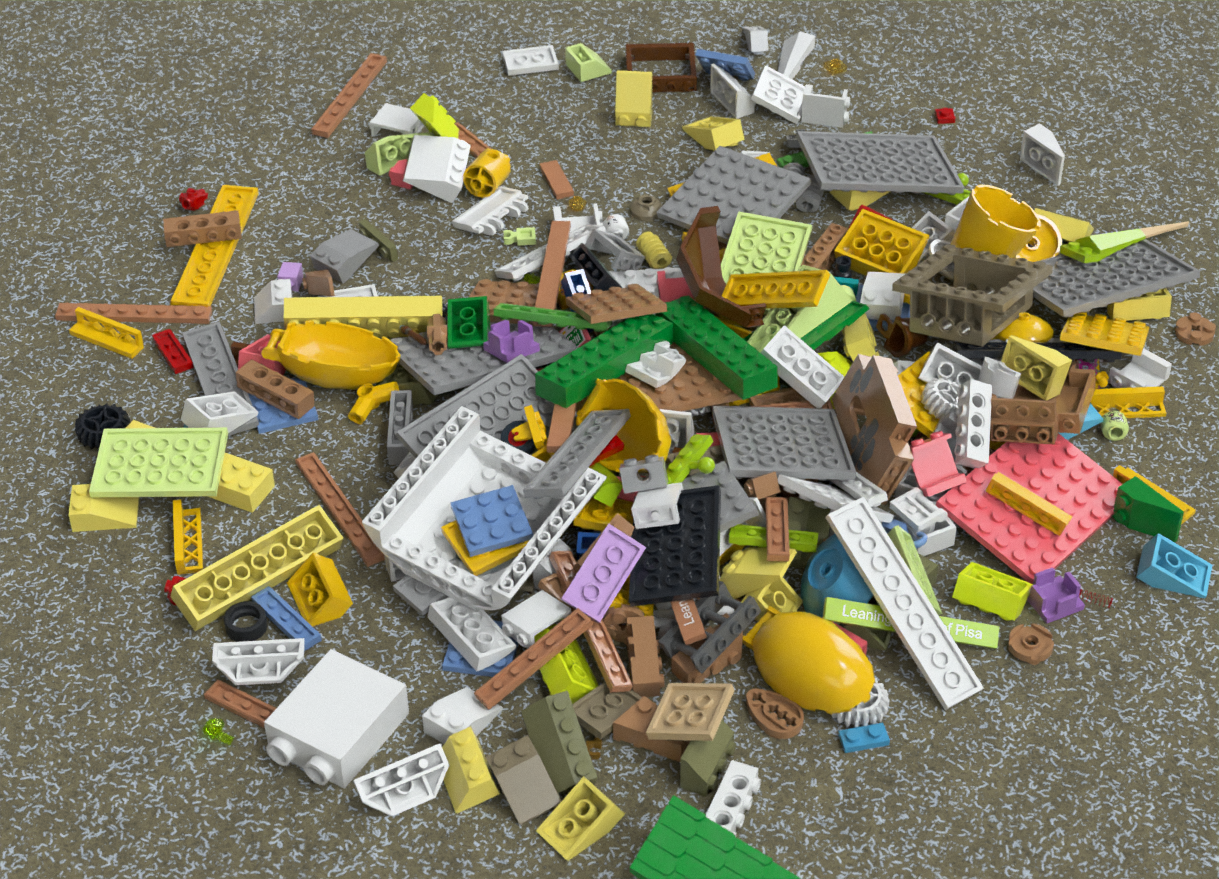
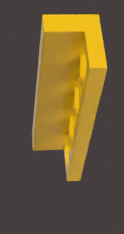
[69,307,144,359]
[1091,386,1166,418]
[1113,465,1196,525]
[986,472,1072,536]
[173,499,203,575]

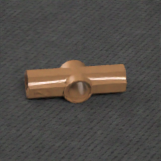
[427,314,448,355]

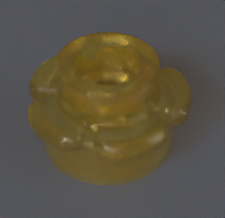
[569,196,587,212]

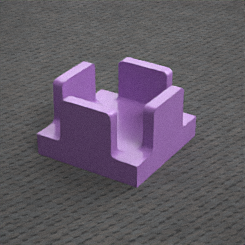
[483,320,540,363]
[1027,567,1085,624]

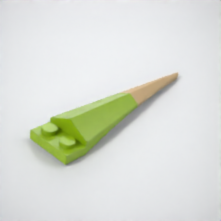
[1059,221,1189,264]

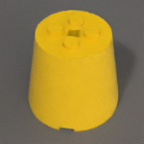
[950,185,1041,258]

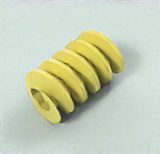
[636,231,672,269]

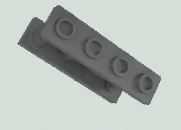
[658,580,761,673]

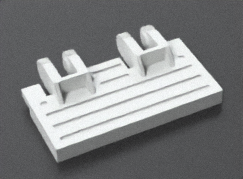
[452,186,529,236]

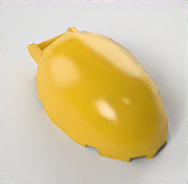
[261,320,401,390]
[576,378,671,474]
[742,606,876,714]

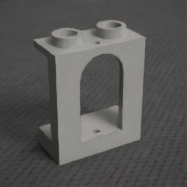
[585,229,645,271]

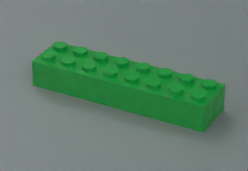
[655,295,778,400]
[535,314,673,408]

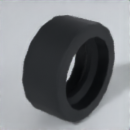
[224,601,268,642]

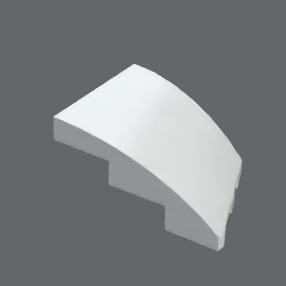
[625,341,686,388]

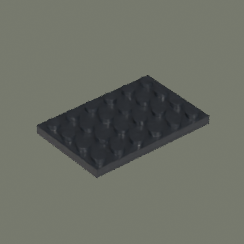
[629,485,721,607]

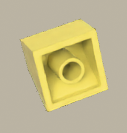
[741,577,803,621]

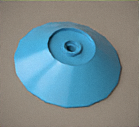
[800,534,873,624]

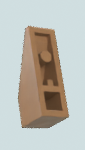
[302,269,335,297]

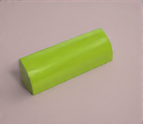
[579,463,623,507]

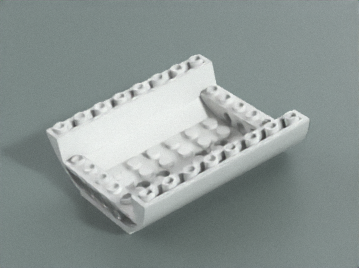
[362,406,607,610]

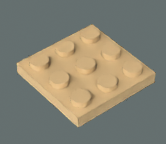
[646,683,735,741]

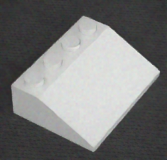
[403,135,470,203]

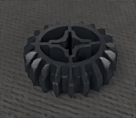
[75,403,131,451]

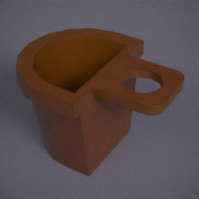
[876,313,928,357]

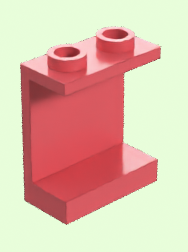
[656,271,707,310]
[909,431,967,497]

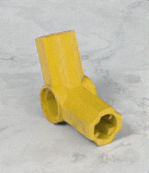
[348,382,399,425]

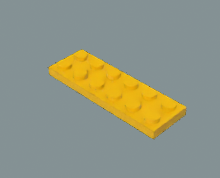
[722,270,830,309]

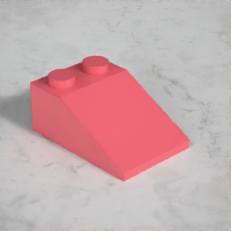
[238,334,286,375]

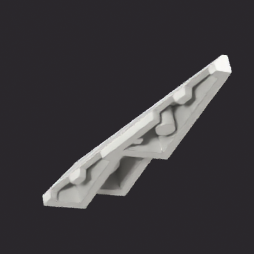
[778,32,815,79]

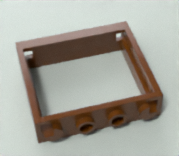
[626,43,697,92]

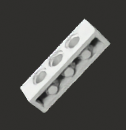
[954,379,992,469]
[706,760,761,837]

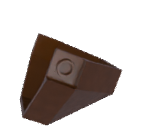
[676,206,766,328]

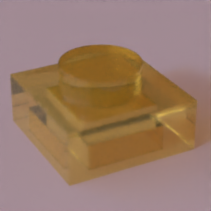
[823,58,847,76]

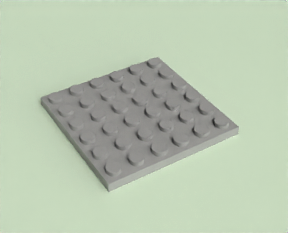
[657,146,811,244]
[712,406,856,481]

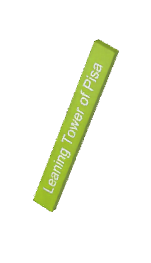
[823,597,1000,649]

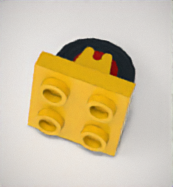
[500,405,548,454]

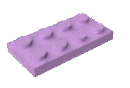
[561,523,646,624]

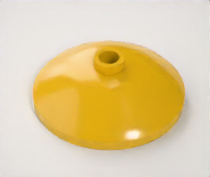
[1015,214,1062,262]
[996,312,1054,342]

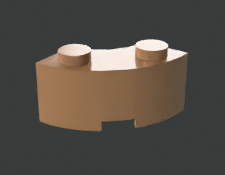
[743,471,781,514]

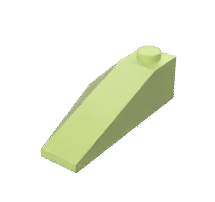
[365,132,434,175]

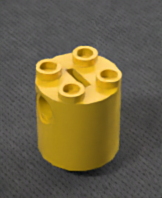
[463,148,511,198]

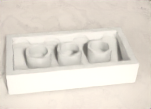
[760,326,844,408]
[428,597,516,671]

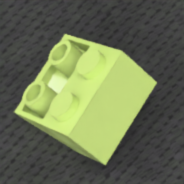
[565,43,612,82]

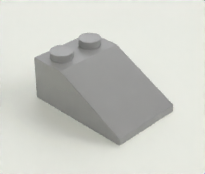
[310,229,379,283]

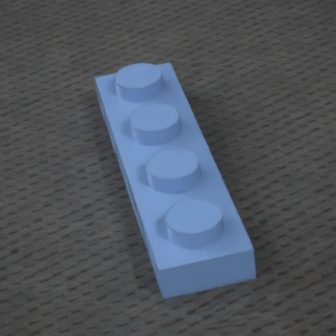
[251,586,322,651]

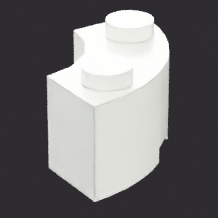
[978,357,1021,399]

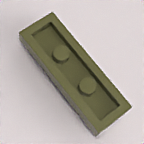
[359,218,398,262]

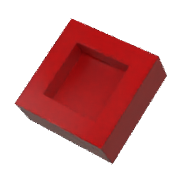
[935,108,955,124]

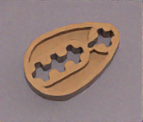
[746,689,804,739]

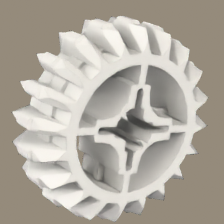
[921,378,959,419]
[831,678,889,728]

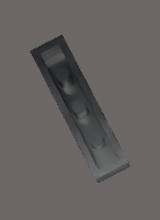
[569,243,623,291]

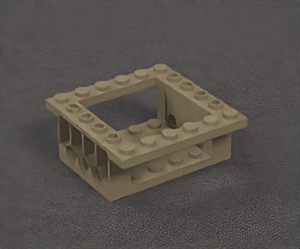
[892,245,1053,346]

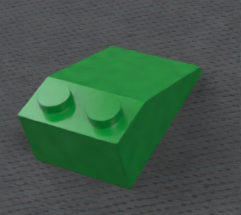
[448,296,490,349]
[1112,476,1184,543]

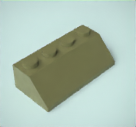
[521,691,597,796]

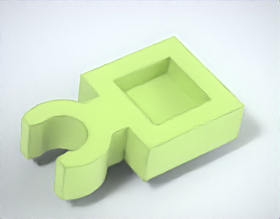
[504,227,536,246]

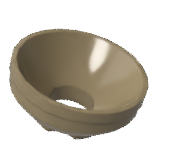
[630,195,663,221]

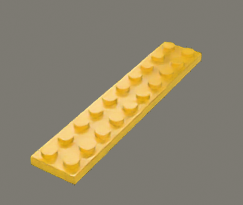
[171,185,259,307]

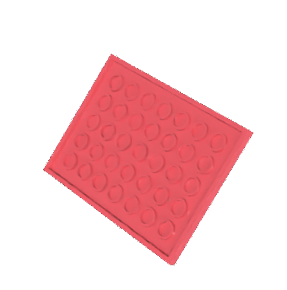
[935,433,1122,584]

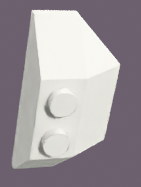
[212,638,305,685]
[353,744,449,816]

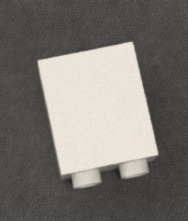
[264,649,409,789]

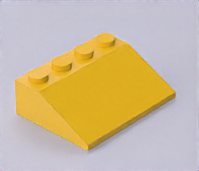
[834,209,929,276]

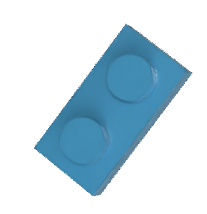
[838,723,890,753]

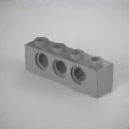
[387,390,413,465]

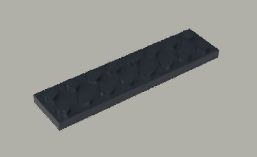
[953,342,1122,362]

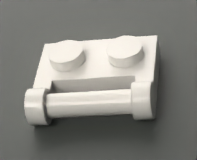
[889,487,948,532]

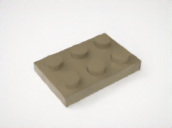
[572,682,642,740]

